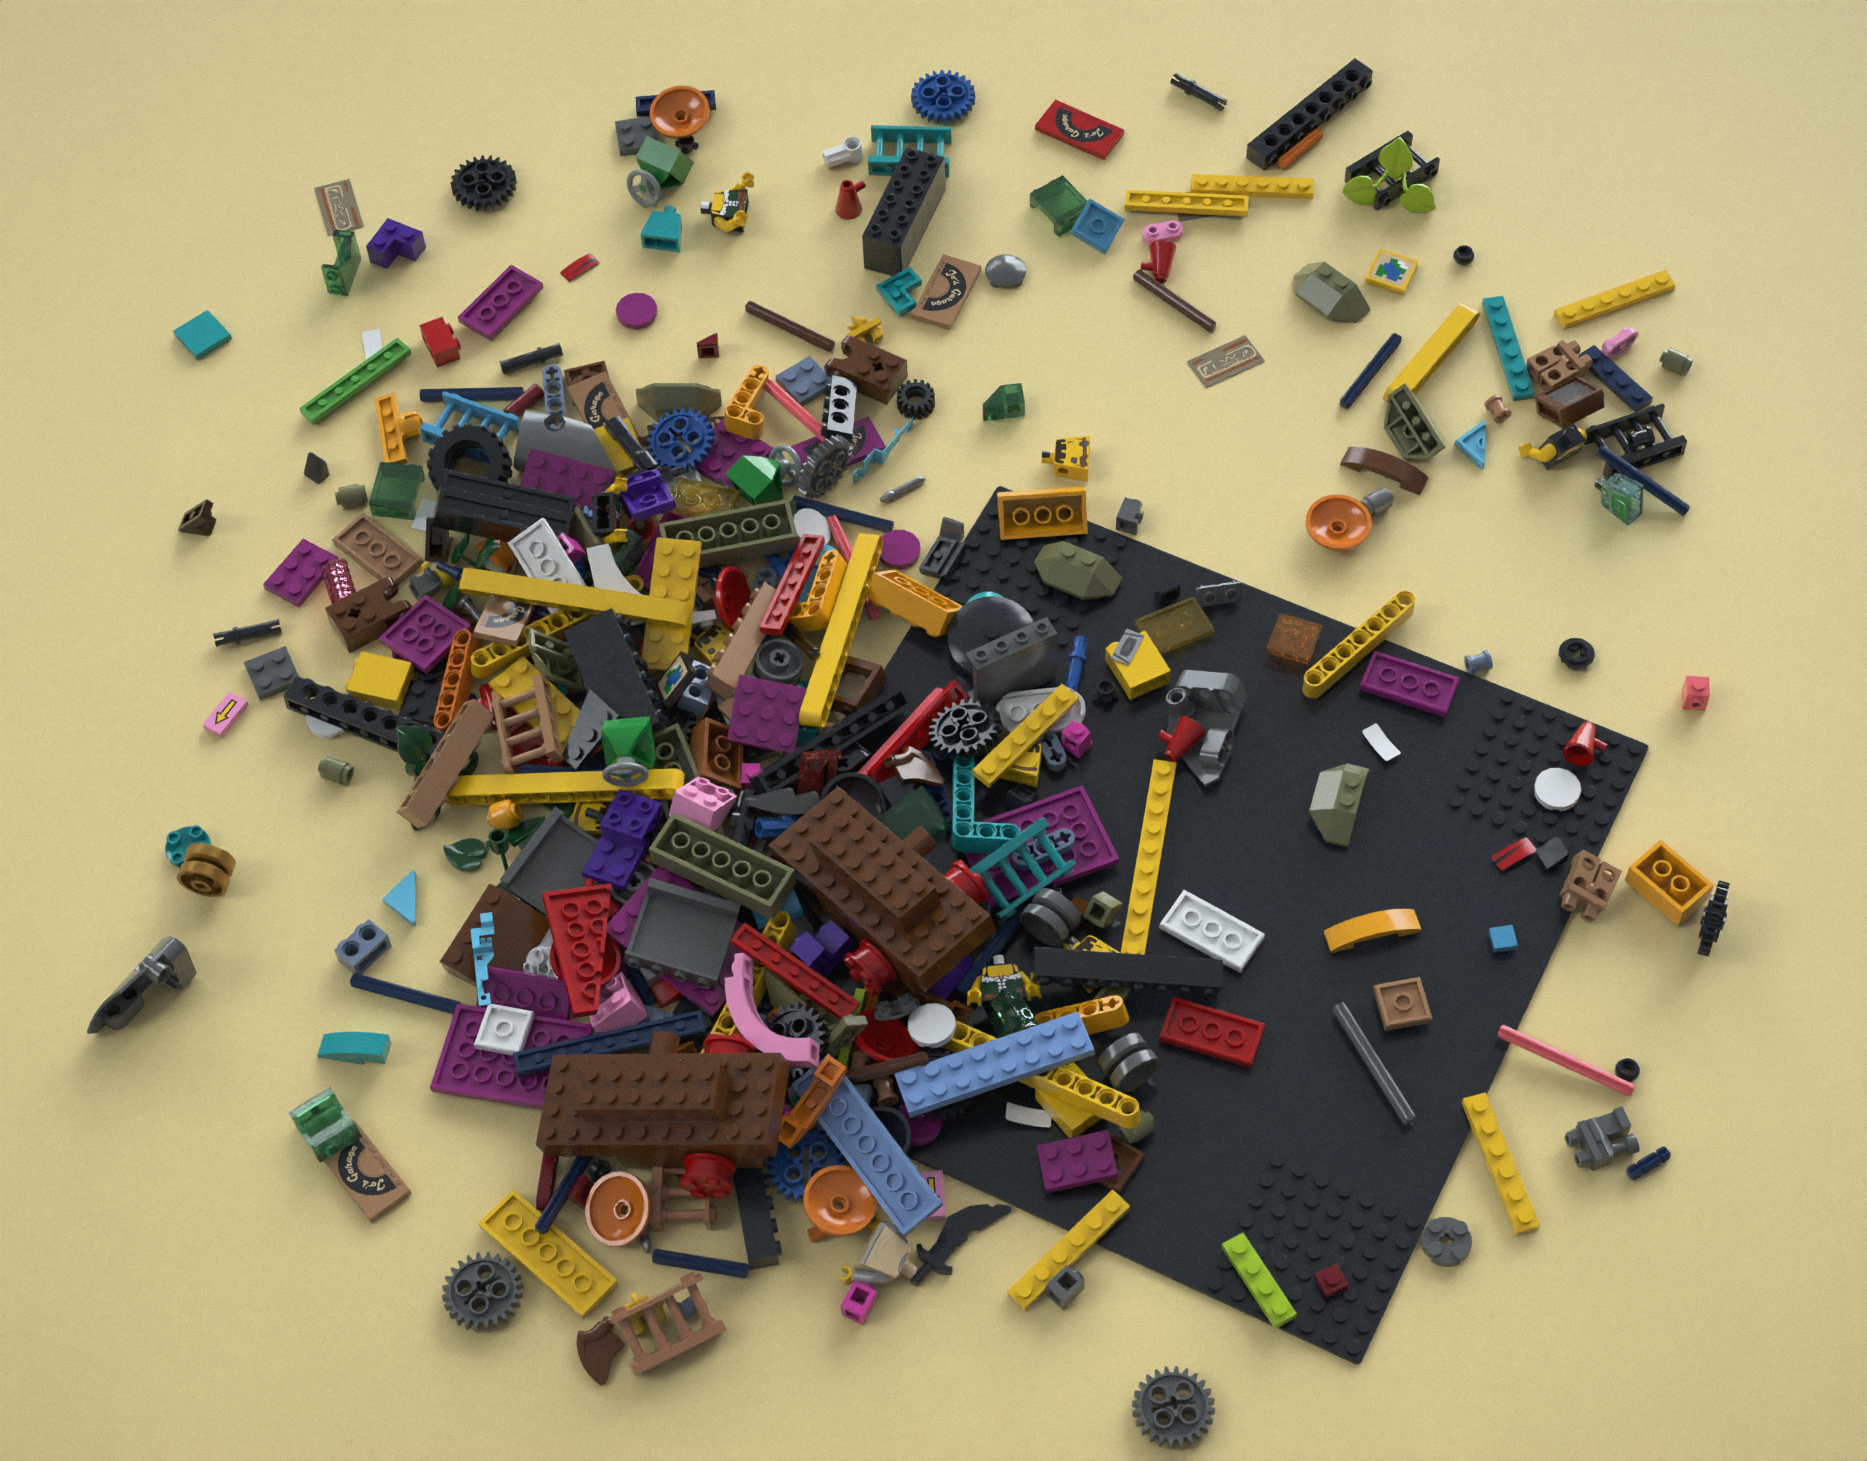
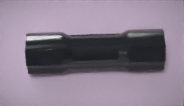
[604,416,658,471]

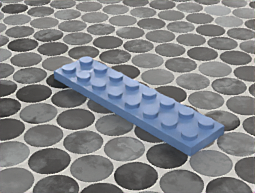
[894,1012,1095,1118]
[791,1054,944,1236]

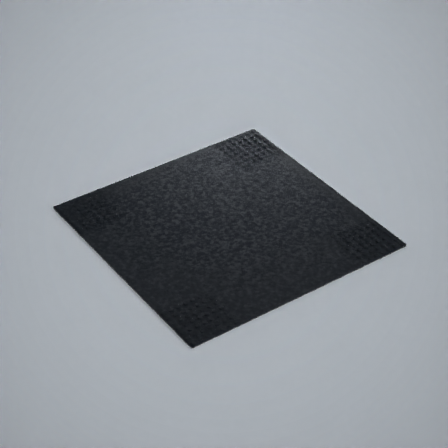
[672,486,1648,1365]

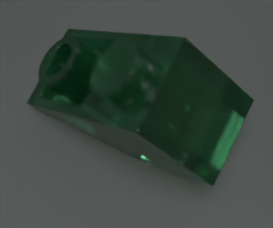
[982,383,1025,421]

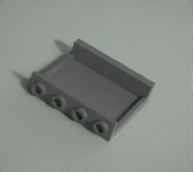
[966,617,1058,706]
[500,807,603,917]
[624,878,741,989]

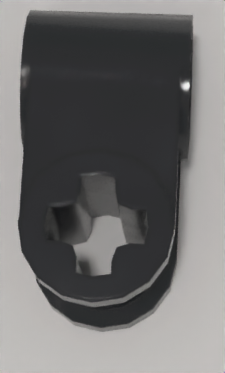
[832,741,873,779]

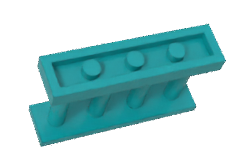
[868,125,952,177]
[969,817,1076,919]

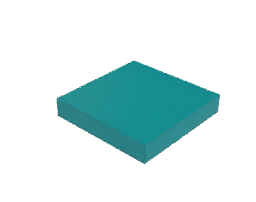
[173,310,232,360]

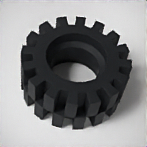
[897,379,935,420]

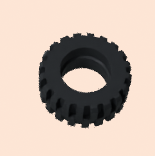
[427,423,513,492]

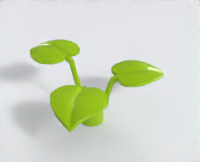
[1343,137,1436,213]

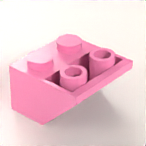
[669,777,737,831]
[589,972,647,1033]

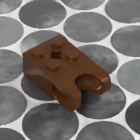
[824,336,908,405]
[325,577,412,653]

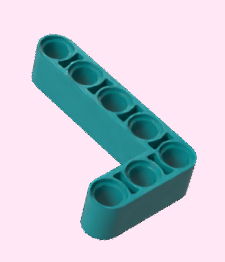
[951,755,1020,855]

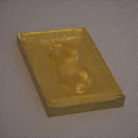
[670,477,741,517]
[1134,596,1214,655]

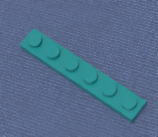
[1482,296,1535,401]

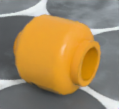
[487,799,523,831]

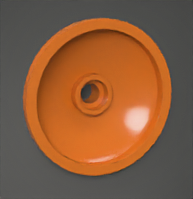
[650,85,710,139]
[1305,494,1372,550]
[803,1165,877,1236]
[585,1171,651,1246]

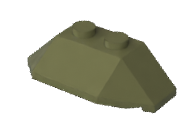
[1294,261,1370,323]
[636,383,722,423]
[1384,383,1446,460]
[568,505,620,570]
[1034,541,1123,600]
[528,628,587,692]
[1309,764,1369,847]
[764,968,841,1033]

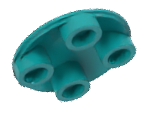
[165,825,211,867]

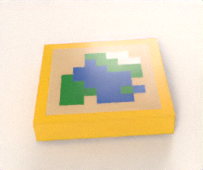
[1365,248,1419,295]

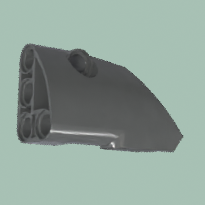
[514,410,617,476]
[1166,670,1248,786]
[86,936,197,1034]

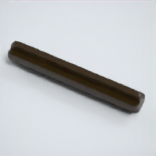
[783,622,821,660]

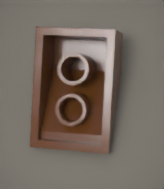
[690,717,744,791]

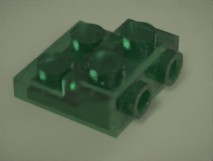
[988,987,1039,1038]

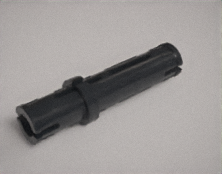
[1170,73,1227,111]
[499,343,563,374]
[213,619,282,647]

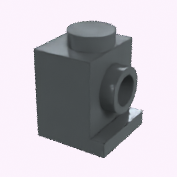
[1116,497,1144,536]
[1046,1265,1085,1311]

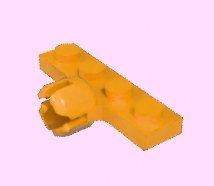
[374,393,423,470]

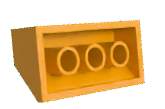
[997,487,1088,540]
[865,569,962,637]

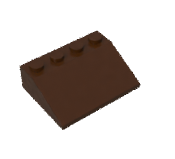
[440,884,550,987]

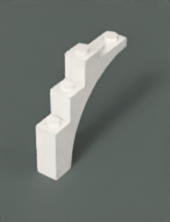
[586,544,718,631]

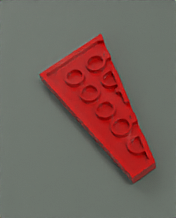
[542,883,612,1018]

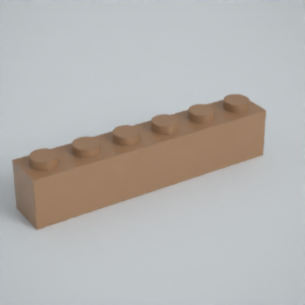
[704,582,776,699]
[396,699,494,828]

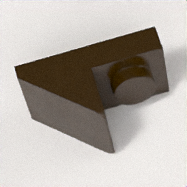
[178,499,216,536]
[425,517,453,563]

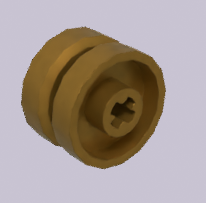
[177,843,236,897]

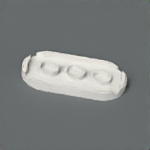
[996,687,1086,733]

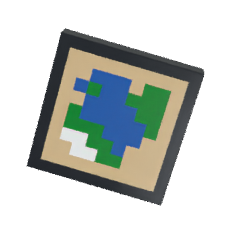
[656,651,697,709]

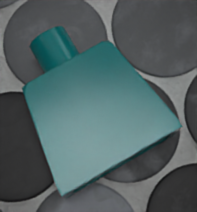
[640,205,682,253]

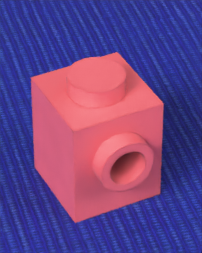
[1682,676,1710,711]

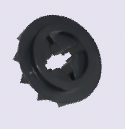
[1558,638,1595,671]

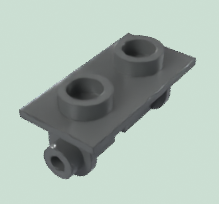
[1196,580,1243,608]

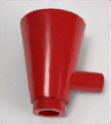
[835,180,866,220]
[1140,240,1176,284]
[627,516,656,543]
[1157,716,1206,762]
[1563,722,1607,766]

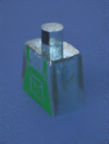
[1595,473,1644,525]

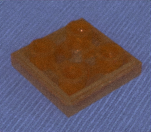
[1266,613,1323,664]

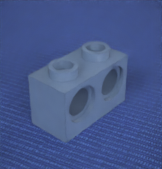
[676,660,712,716]
[334,919,392,974]

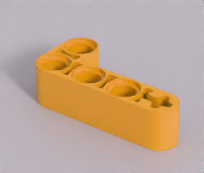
[724,364,769,440]
[789,549,848,633]
[1032,996,1129,1035]

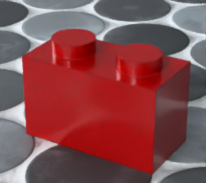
[419,317,461,367]

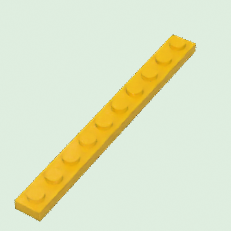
[1121,759,1176,955]

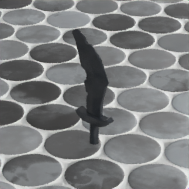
[910,1204,1011,1286]

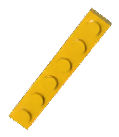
[1191,174,1314,199]
[1125,190,1249,217]
[1554,270,1676,329]
[972,684,1079,788]
[1461,1092,1540,1235]
[1007,1189,1130,1311]

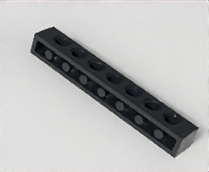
[1246,58,1373,170]
[283,676,445,762]

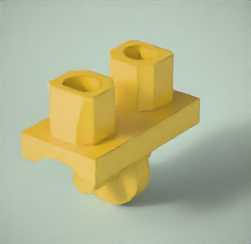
[846,315,884,343]
[624,1292,667,1336]

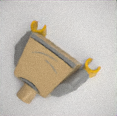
[839,1214,917,1285]

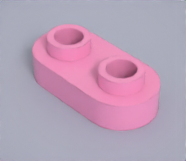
[1142,220,1183,245]
[1602,327,1639,359]

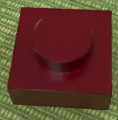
[568,1176,594,1210]
[1314,1263,1349,1298]

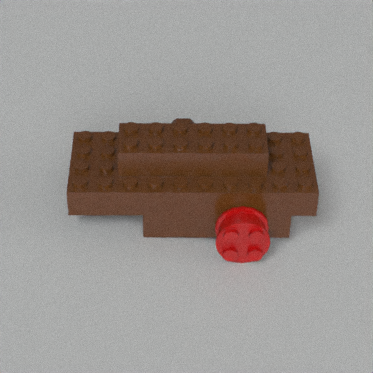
[768,787,996,997]
[536,1031,790,1199]

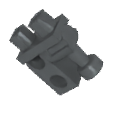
[1564,1106,1640,1171]

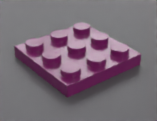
[690,418,773,494]
[379,594,473,674]
[726,674,806,754]

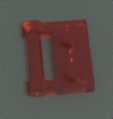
[798,750,841,797]

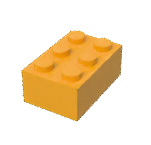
[1625,840,1714,926]

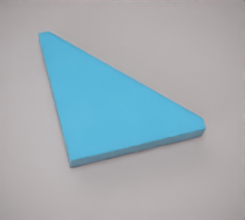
[1454,421,1486,470]
[382,870,416,926]

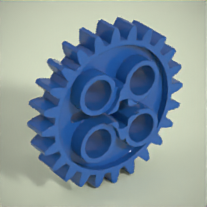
[911,69,976,124]
[646,407,716,474]
[766,1128,846,1204]

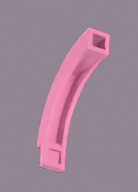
[725,953,820,1068]

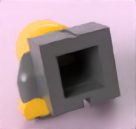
[408,562,457,601]

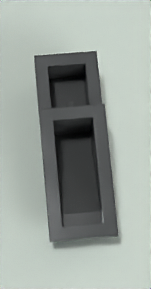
[745,787,820,814]

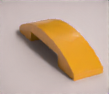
[1324,909,1421,953]

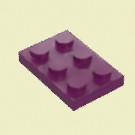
[263,539,339,607]
[1037,1130,1119,1193]

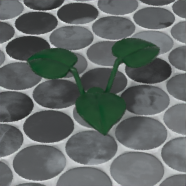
[442,533,500,611]
[396,726,479,830]
[443,816,546,904]

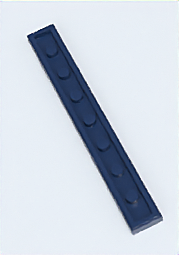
[513,1010,707,1078]

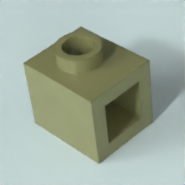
[1083,892,1123,928]

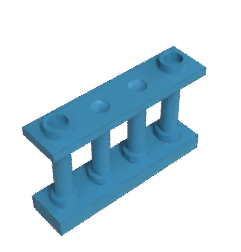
[420,391,521,465]

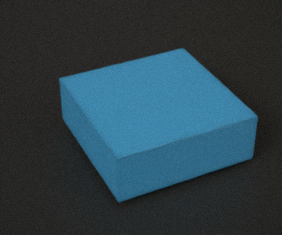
[1488,925,1518,952]

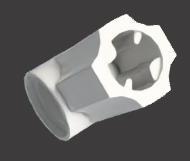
[822,137,863,168]

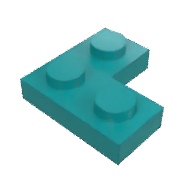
[876,267,922,317]

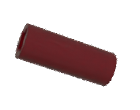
[503,384,545,417]

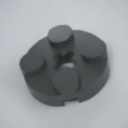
[1421,1217,1472,1267]

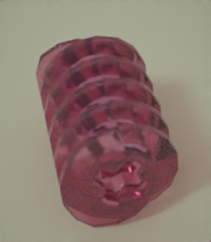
[321,559,356,604]

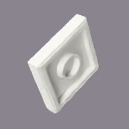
[474,1004,535,1056]

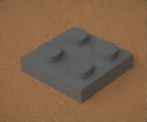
[615,116,658,156]
[244,646,299,700]

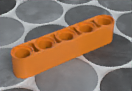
[433,629,482,733]

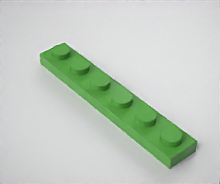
[299,338,412,425]

